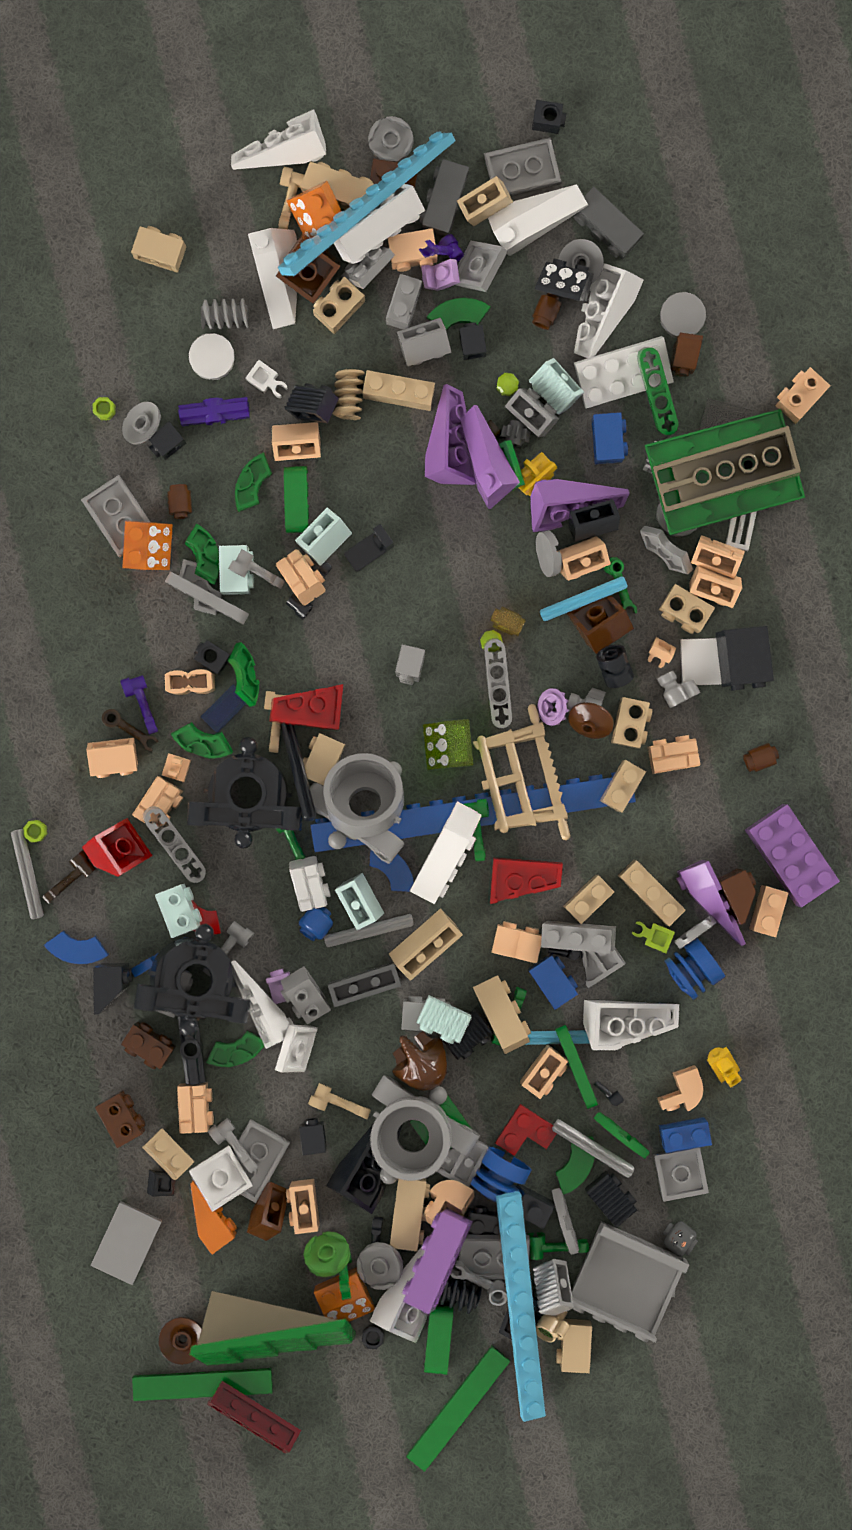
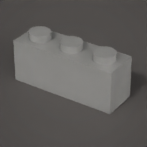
[395,644,425,685]
[541,921,616,954]

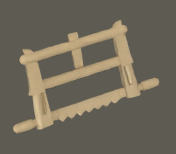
[473,704,570,840]

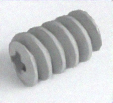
[201,298,249,329]

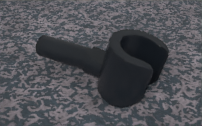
[548,948,582,960]
[594,1080,624,1106]

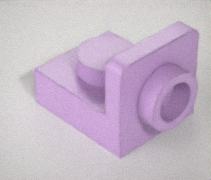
[421,259,460,291]
[266,969,290,1004]

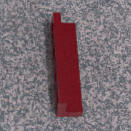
[207,1381,301,1453]

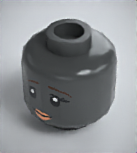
[662,1221,698,1256]

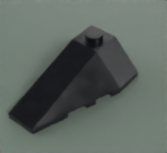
[326,1123,402,1214]

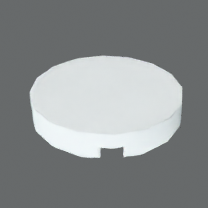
[189,333,235,380]

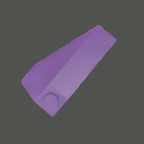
[425,384,476,485]
[460,405,520,509]
[530,479,629,532]
[676,860,746,946]

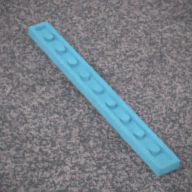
[278,131,455,276]
[496,1191,546,1422]

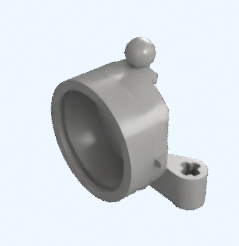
[310,753,404,863]
[371,1075,480,1184]

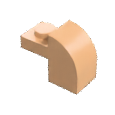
[657,1065,703,1111]
[425,1180,475,1225]

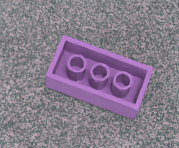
[745,804,840,908]
[402,1209,473,1314]

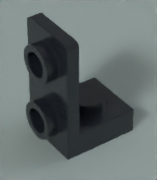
[344,524,394,572]

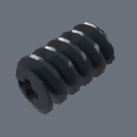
[440,1278,482,1314]

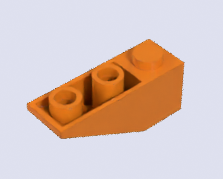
[191,1180,237,1254]

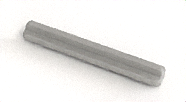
[11,829,44,919]
[324,914,414,947]
[552,1119,635,1178]

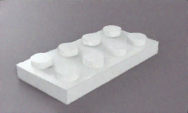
[574,336,674,408]

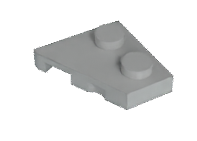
[582,948,626,988]
[436,1140,490,1187]

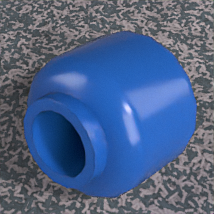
[299,907,333,941]

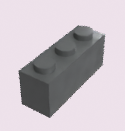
[419,159,469,237]
[574,187,644,260]
[328,962,402,1007]

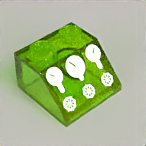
[423,719,473,770]

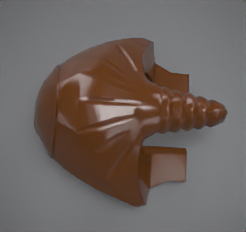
[392,1031,447,1091]

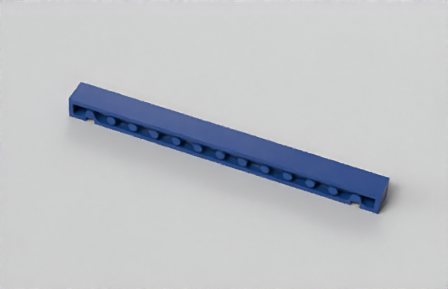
[311,772,636,852]

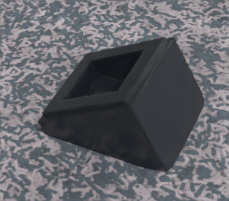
[147,1170,175,1197]

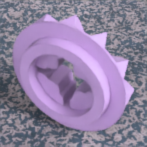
[537,689,569,725]

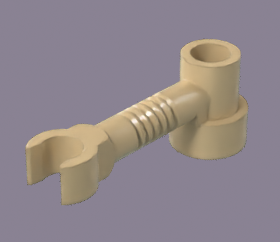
[278,166,305,229]
[264,691,286,753]
[308,1083,371,1119]

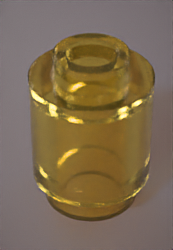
[490,606,526,636]

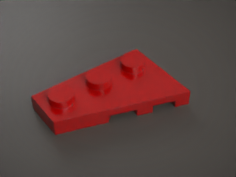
[270,684,343,730]
[490,857,563,904]

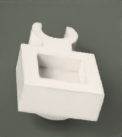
[245,360,288,398]

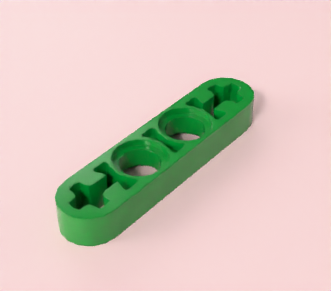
[637,347,678,435]
[555,1024,598,1109]

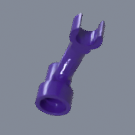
[419,234,464,262]
[120,675,158,734]

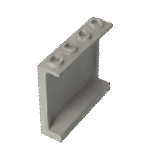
[571,1221,689,1342]

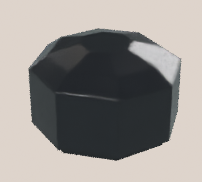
[362,1324,384,1349]

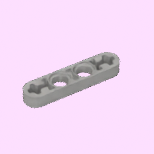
[165,572,249,625]
[484,638,512,728]
[143,806,206,883]

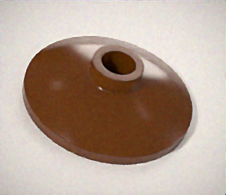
[568,702,614,739]
[159,1317,202,1365]

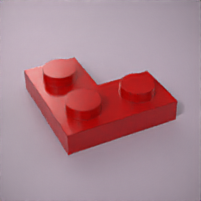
[495,1104,557,1156]

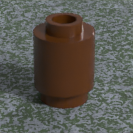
[532,293,562,330]
[167,484,192,519]
[743,743,779,772]

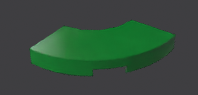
[427,298,491,331]
[235,452,273,512]
[185,523,220,585]
[228,642,259,707]
[171,722,233,758]
[206,1030,264,1067]
[594,1112,650,1159]
[556,1135,595,1195]

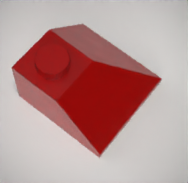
[82,818,153,877]

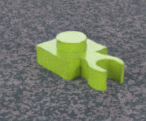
[632,922,675,954]

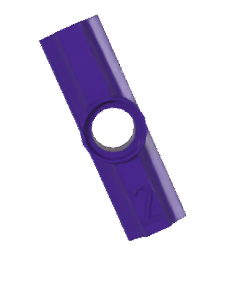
[178,397,250,426]

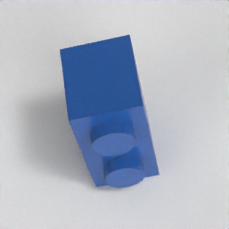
[592,413,628,464]
[528,954,578,1009]
[659,1117,712,1153]

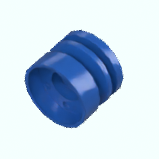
[664,938,725,1000]
[470,1147,532,1202]

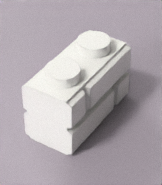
[289,856,331,912]

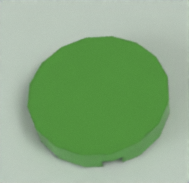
[303,1231,351,1277]

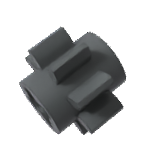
[501,420,531,448]

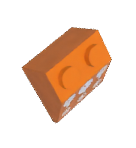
[287,181,342,238]
[122,520,173,570]
[314,1267,375,1322]

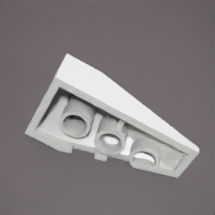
[231,110,326,170]
[488,184,588,256]
[248,228,297,329]
[574,263,643,358]
[231,960,294,1049]
[583,1000,679,1050]
[370,1245,427,1343]

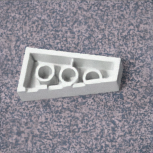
[334,184,425,263]
[410,802,482,904]

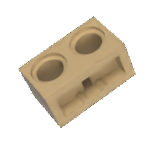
[313,277,365,334]
[659,584,715,634]
[611,697,652,749]

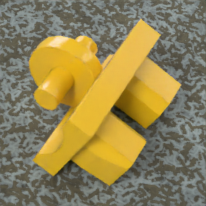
[519,452,557,496]
[707,1047,742,1088]

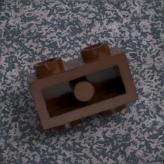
[121,1022,176,1069]
[95,1090,146,1148]

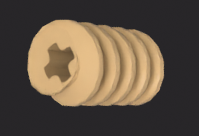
[333,369,365,420]

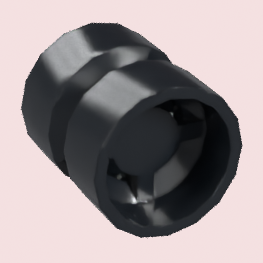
[596,644,634,688]

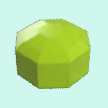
[496,373,519,397]
[93,397,116,421]
[480,630,503,653]
[23,820,47,842]

